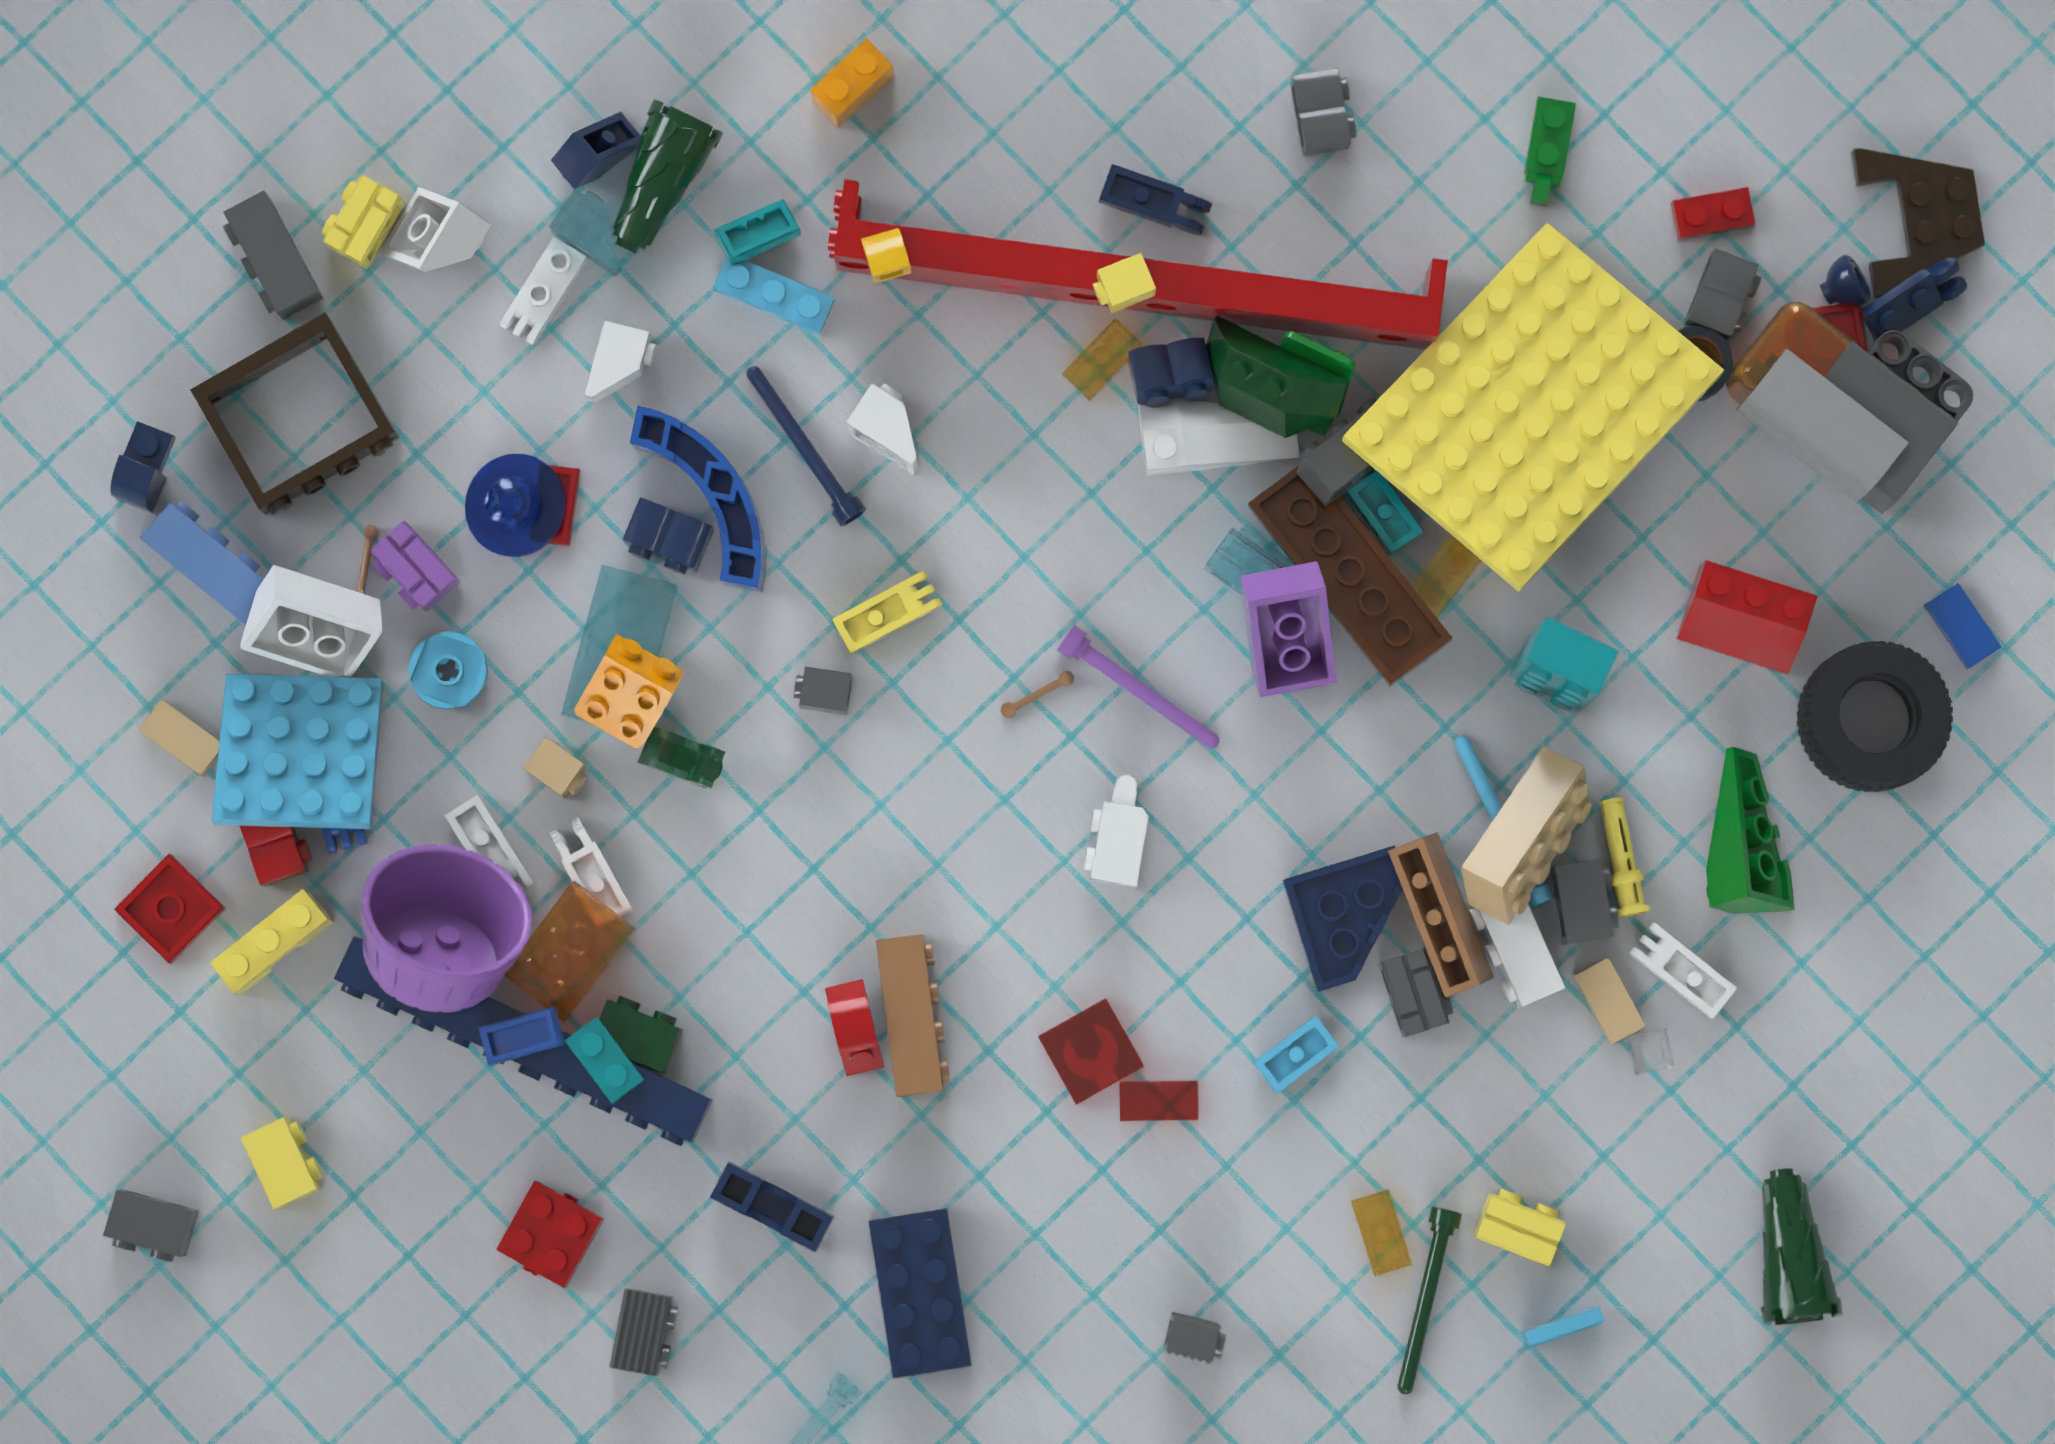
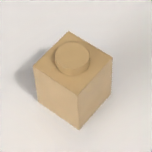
[523,737,587,799]

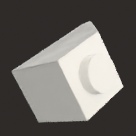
[585,320,657,403]

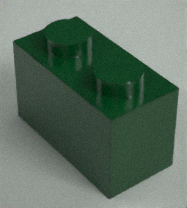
[599,995,683,1073]

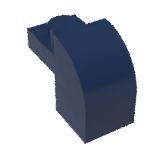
[110,421,176,513]

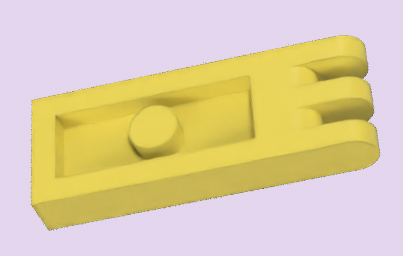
[832,570,943,655]

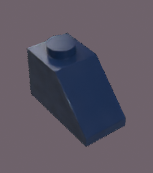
[551,112,641,190]

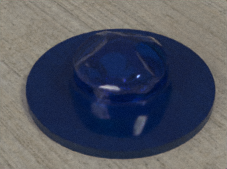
[465,453,566,557]

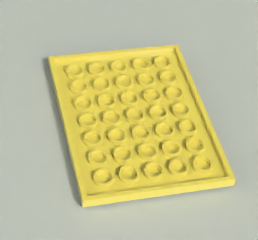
[1342,222,1724,592]

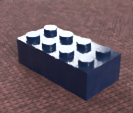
[869,1208,972,1379]

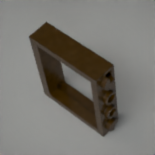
[190,312,399,515]

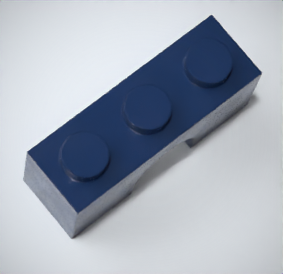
[710,1162,835,1252]

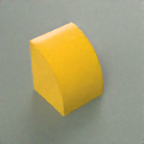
[861,228,911,284]

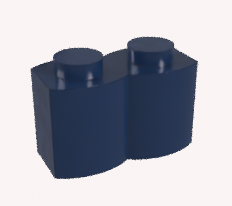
[1128,338,1214,408]
[622,497,714,575]

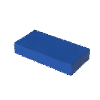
[1924,583,2002,669]
[478,1007,565,1066]

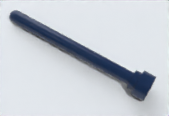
[746,366,866,527]

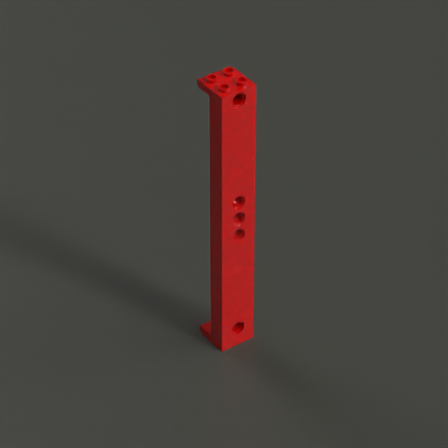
[828,179,1448,350]

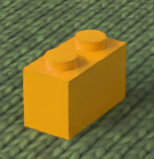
[810,38,894,128]

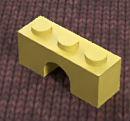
[210,889,334,995]

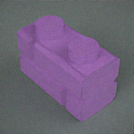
[370,521,460,612]

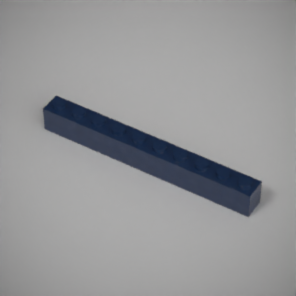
[334,936,713,1146]

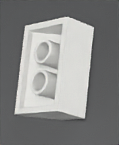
[241,565,382,677]

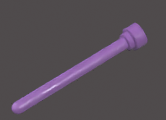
[1057,625,1219,748]

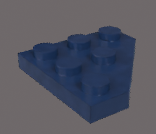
[1282,845,1403,992]

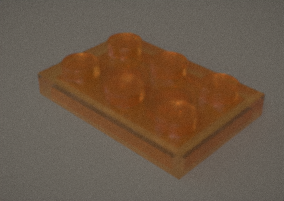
[505,881,636,1022]

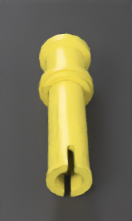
[1598,797,1651,918]

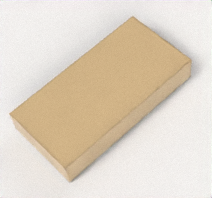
[138,699,220,776]
[1573,957,1646,1045]

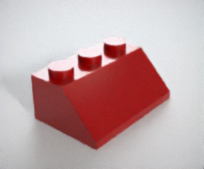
[1676,560,1818,674]

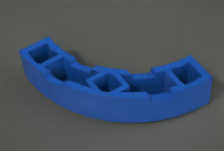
[630,405,766,592]

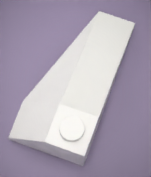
[1138,398,1300,476]

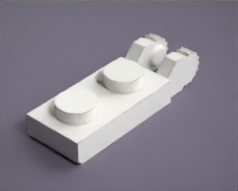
[549,816,633,929]

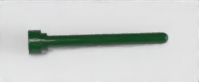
[1397,1206,1462,1395]

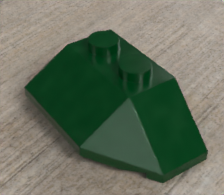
[1206,316,1350,438]

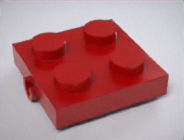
[496,1180,604,1288]

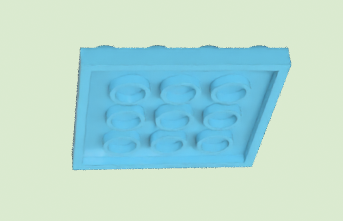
[212,674,384,829]

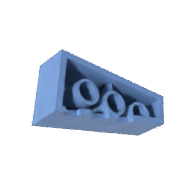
[140,501,264,625]

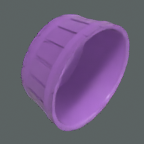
[361,844,532,1012]

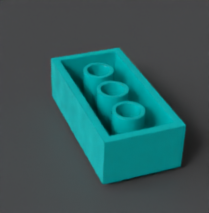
[1509,616,1619,712]

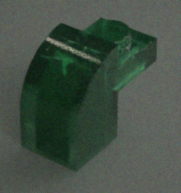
[637,727,726,789]

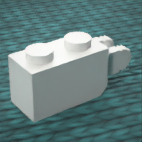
[1084,774,1149,888]

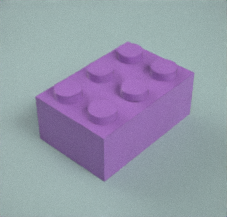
[1240,561,1337,697]

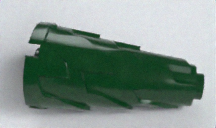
[613,99,723,254]
[1761,1168,1843,1325]

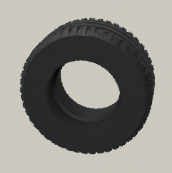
[1797,641,1953,792]

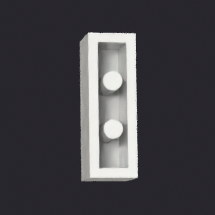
[1468,905,1565,1008]

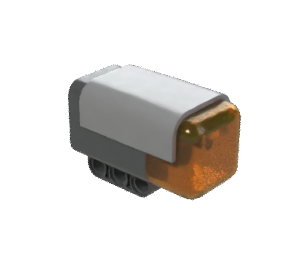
[1726,301,1973,514]

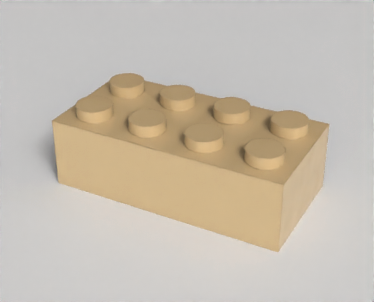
[1461,746,1591,925]

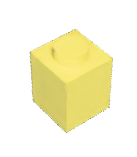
[1093,253,1156,313]

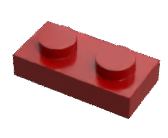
[1671,187,1756,241]

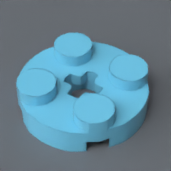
[409,631,488,710]

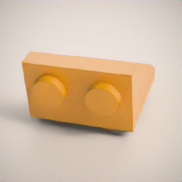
[574,634,684,748]

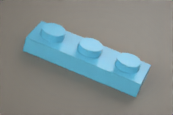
[713,257,835,335]

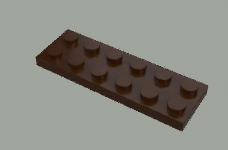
[1248,465,1452,687]

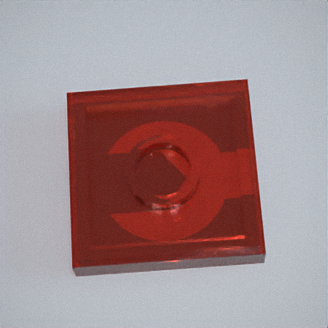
[1038,998,1144,1105]

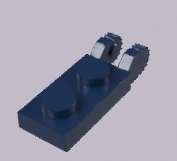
[1099,164,1212,235]
[1861,257,1968,341]

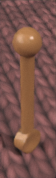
[356,525,379,594]
[1001,671,1074,718]

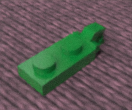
[1524,96,1576,206]

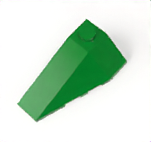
[1706,747,1795,914]

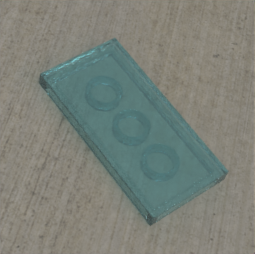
[561,565,678,722]

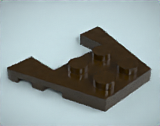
[1851,148,1985,298]

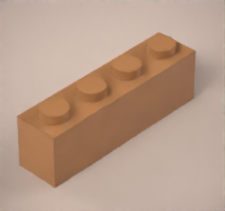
[1388,832,1494,998]
[876,934,950,1097]

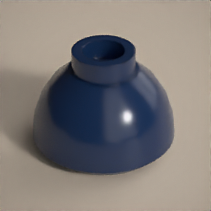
[1820,254,1871,306]

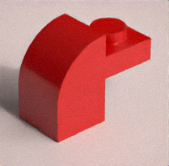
[825,979,884,1077]

